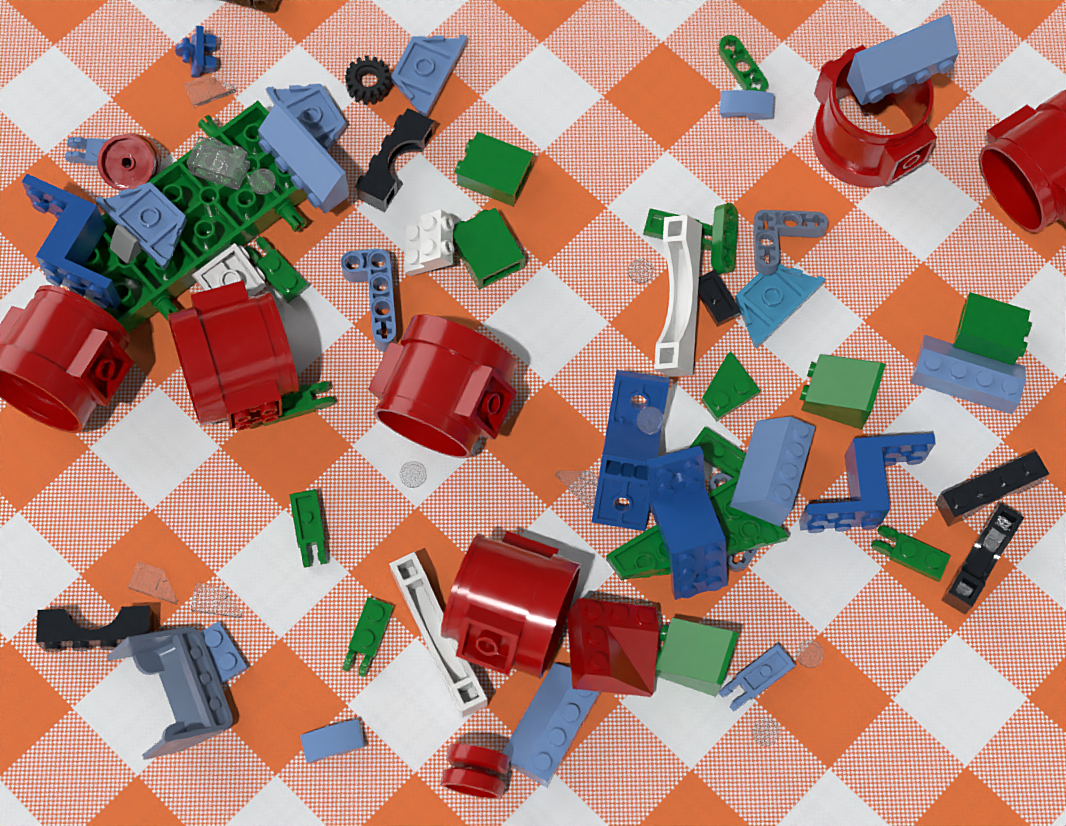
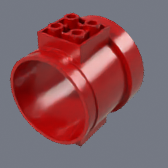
[812,44,937,188]
[979,90,1066,233]
[167,280,299,431]
[0,285,134,433]
[368,314,517,458]
[440,531,581,679]

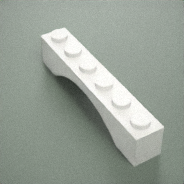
[654,215,702,377]
[389,552,488,718]

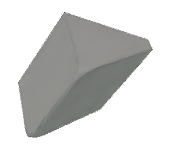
[110,224,142,263]

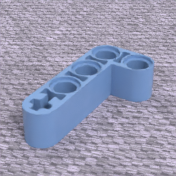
[341,248,397,352]

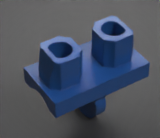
[175,25,216,78]

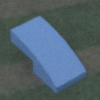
[719,90,775,120]
[300,719,366,763]

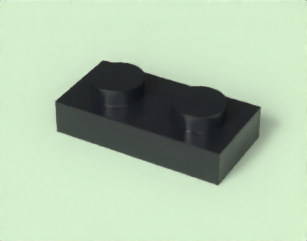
[698,270,741,327]

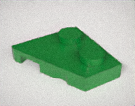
[701,352,760,422]

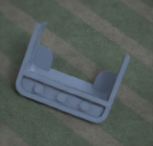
[107,627,233,760]

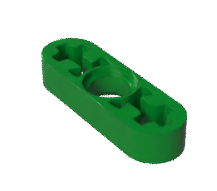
[718,35,768,92]
[711,203,738,275]

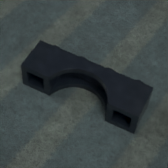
[356,108,435,213]
[935,451,1049,527]
[941,503,1024,615]
[36,606,154,653]

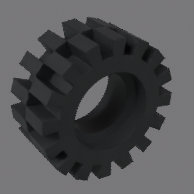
[345,55,391,105]

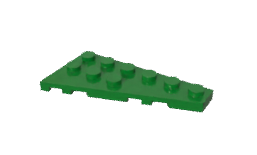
[606,475,788,581]

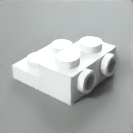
[404,210,454,276]
[192,243,267,297]

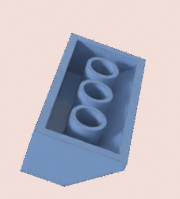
[847,14,959,105]
[258,100,349,214]
[910,335,1026,415]
[730,417,815,527]
[502,663,601,788]

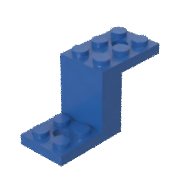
[22,174,121,310]
[591,369,670,531]
[799,433,936,533]
[646,446,727,600]

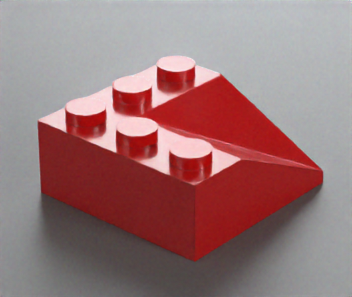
[567,598,659,697]

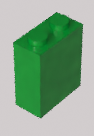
[454,131,534,206]
[453,208,525,290]
[953,292,1032,366]

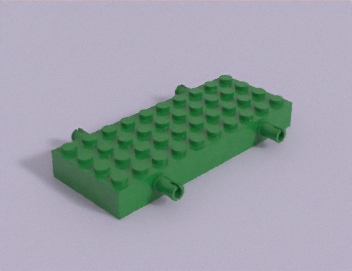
[83,100,307,333]

